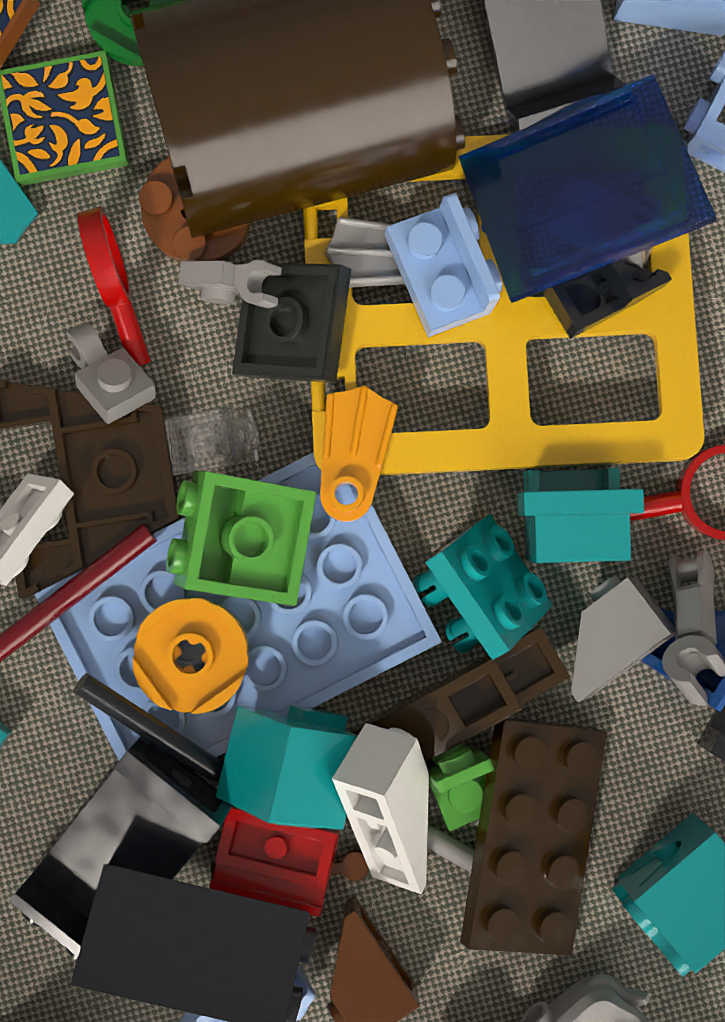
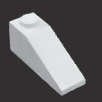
[332,723,429,894]

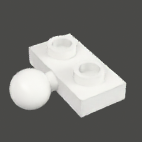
[0,473,74,586]

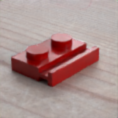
[209,806,340,917]

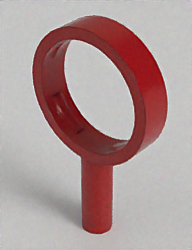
[77,206,151,366]
[630,445,725,540]

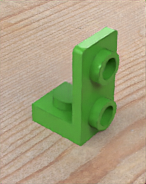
[426,743,494,832]

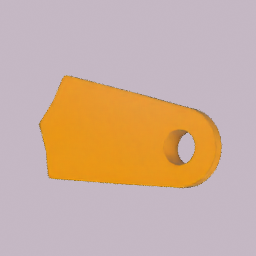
[320,385,398,522]

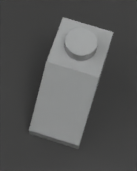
[571,575,675,702]

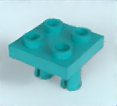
[413,513,553,660]

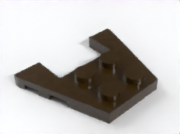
[0,380,182,598]

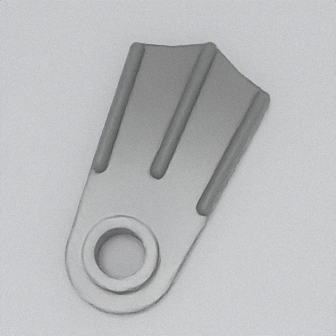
[325,217,405,288]

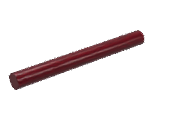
[0,523,158,663]

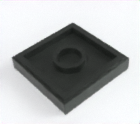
[232,263,351,383]

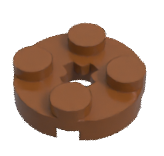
[139,157,251,262]

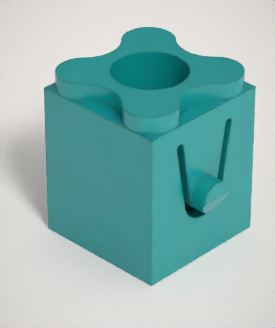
[611,813,725,977]

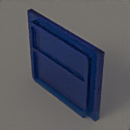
[458,74,717,303]

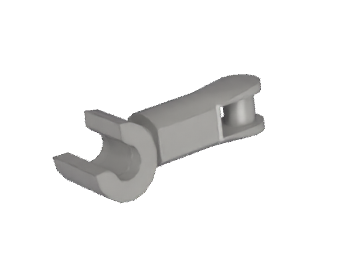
[662,550,725,706]

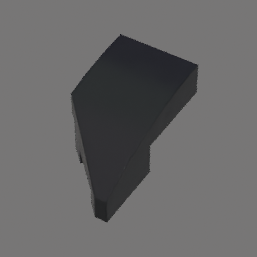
[541,252,672,339]

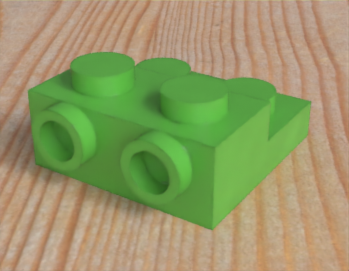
[166,470,317,606]

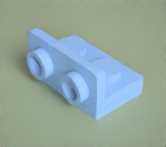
[384,193,502,337]

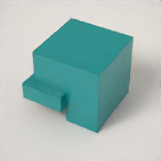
[517,468,644,563]
[216,705,358,830]

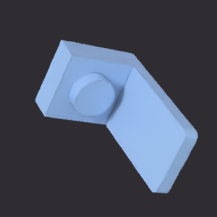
[682,50,725,173]

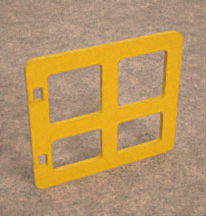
[303,127,704,475]

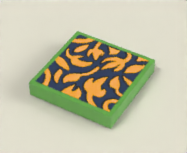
[0,50,129,186]

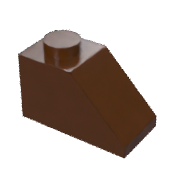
[327,895,420,1022]

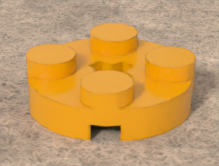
[133,597,250,714]

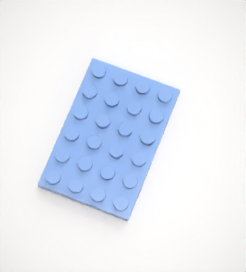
[34,452,442,761]

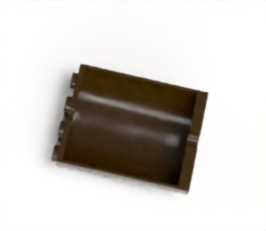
[129,0,465,238]

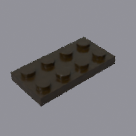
[460,717,607,955]

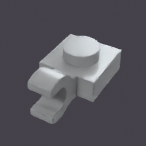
[178,260,282,308]
[66,322,156,424]

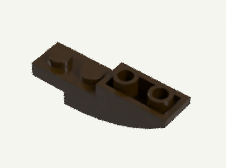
[349,625,570,761]

